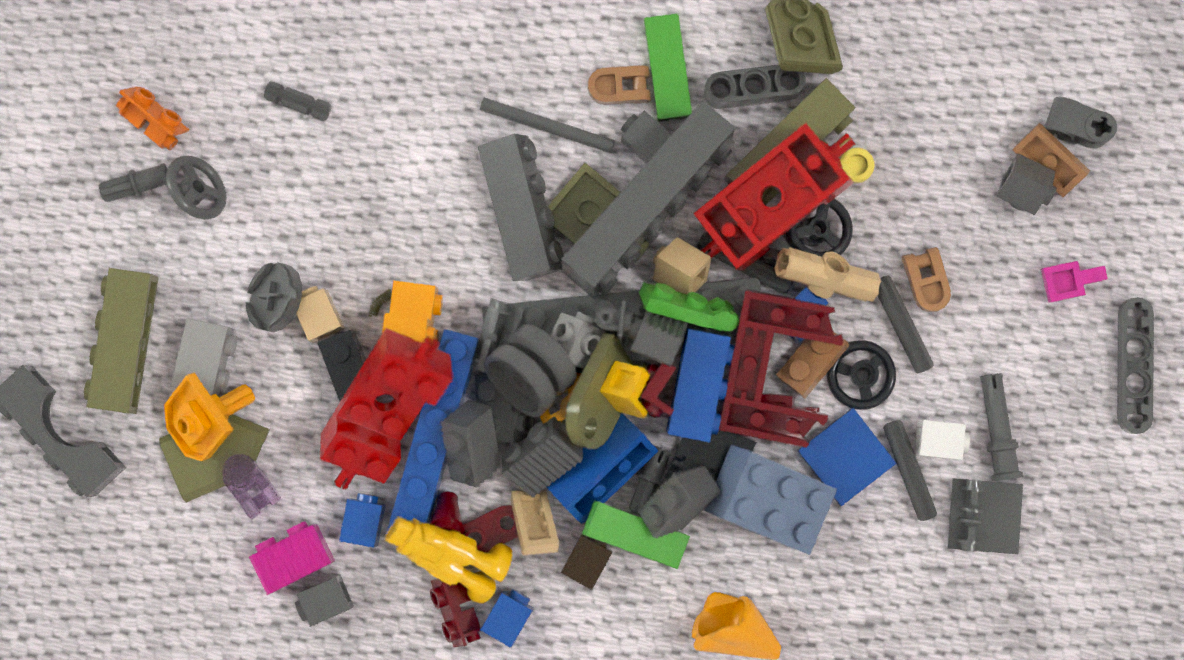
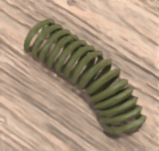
[368,289,392,317]

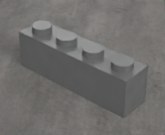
[477,134,564,281]

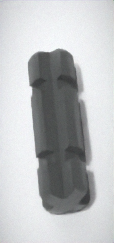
[264,81,332,121]

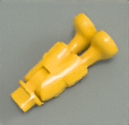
[385,517,512,604]

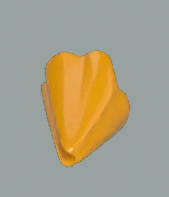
[692,592,781,660]

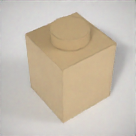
[653,237,711,294]
[296,286,345,343]

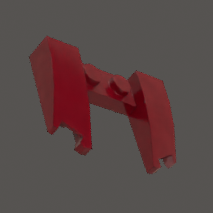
[719,289,844,448]

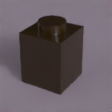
[561,534,613,590]

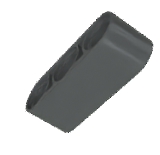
[703,65,806,109]

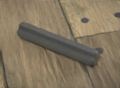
[697,232,794,294]
[877,275,934,373]
[883,420,937,521]

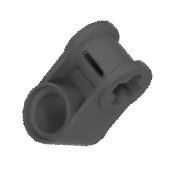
[1045,97,1117,149]

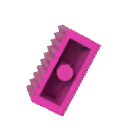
[249,521,335,595]

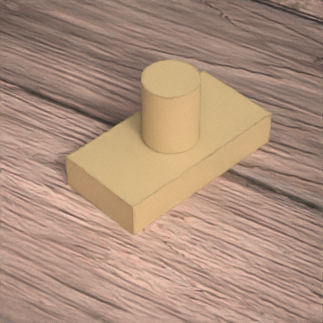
[510,489,559,555]

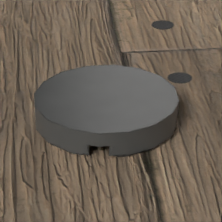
[246,262,302,333]

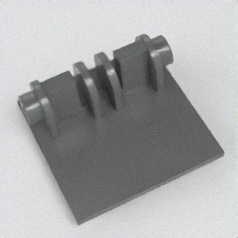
[948,478,1023,554]

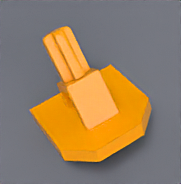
[164,372,255,461]

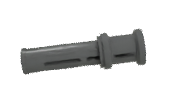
[980,373,1024,481]

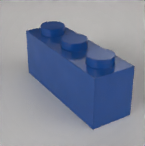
[666,327,735,442]
[546,413,658,524]

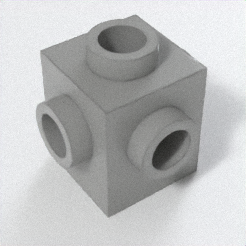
[551,312,606,369]

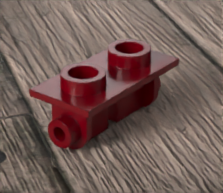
[430,579,481,647]

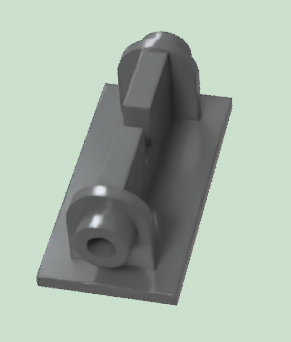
[472,298,524,372]
[595,301,634,346]

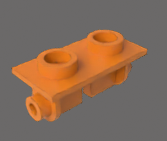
[116,86,190,150]

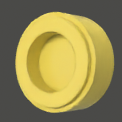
[840,148,875,183]

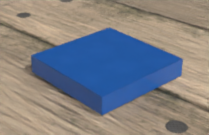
[797,408,897,506]

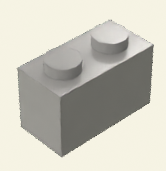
[170,318,238,397]

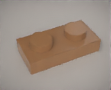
[1013,123,1090,197]
[776,331,849,399]

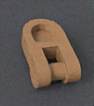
[588,65,651,105]
[902,247,951,312]

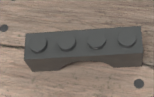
[0,365,127,497]

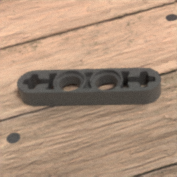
[1117,297,1154,434]

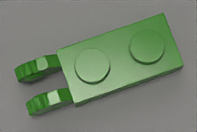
[639,282,740,332]

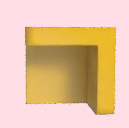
[600,361,650,419]

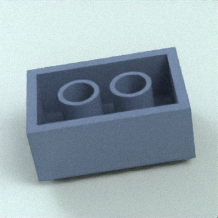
[704,445,837,555]

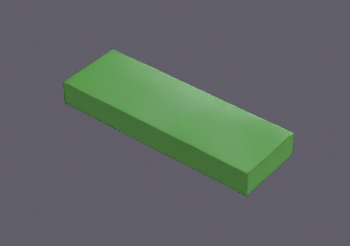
[644,13,692,121]
[582,500,690,569]

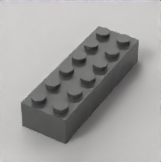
[561,101,735,299]

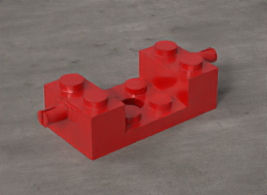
[693,123,856,271]
[320,328,453,490]

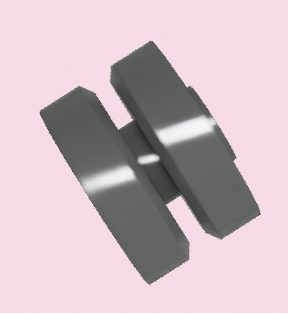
[484,324,577,417]

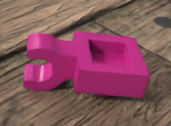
[1041,261,1108,303]

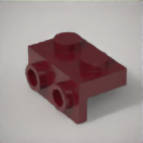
[638,362,676,418]

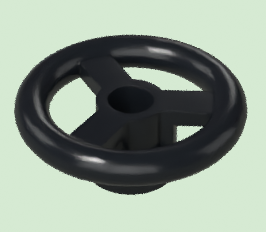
[786,198,853,257]
[827,340,896,410]

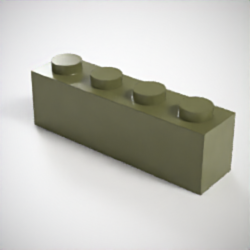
[724,78,856,205]
[84,268,159,414]

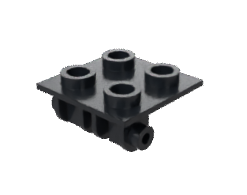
[665,426,757,482]

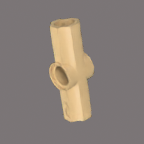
[774,247,881,302]

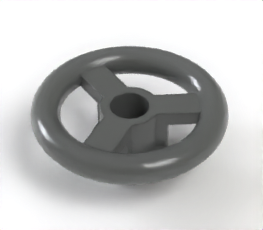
[166,156,227,220]

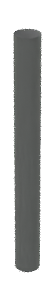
[480,97,615,153]

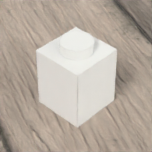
[914,420,970,460]

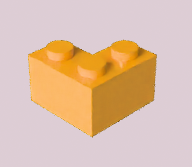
[382,280,443,349]

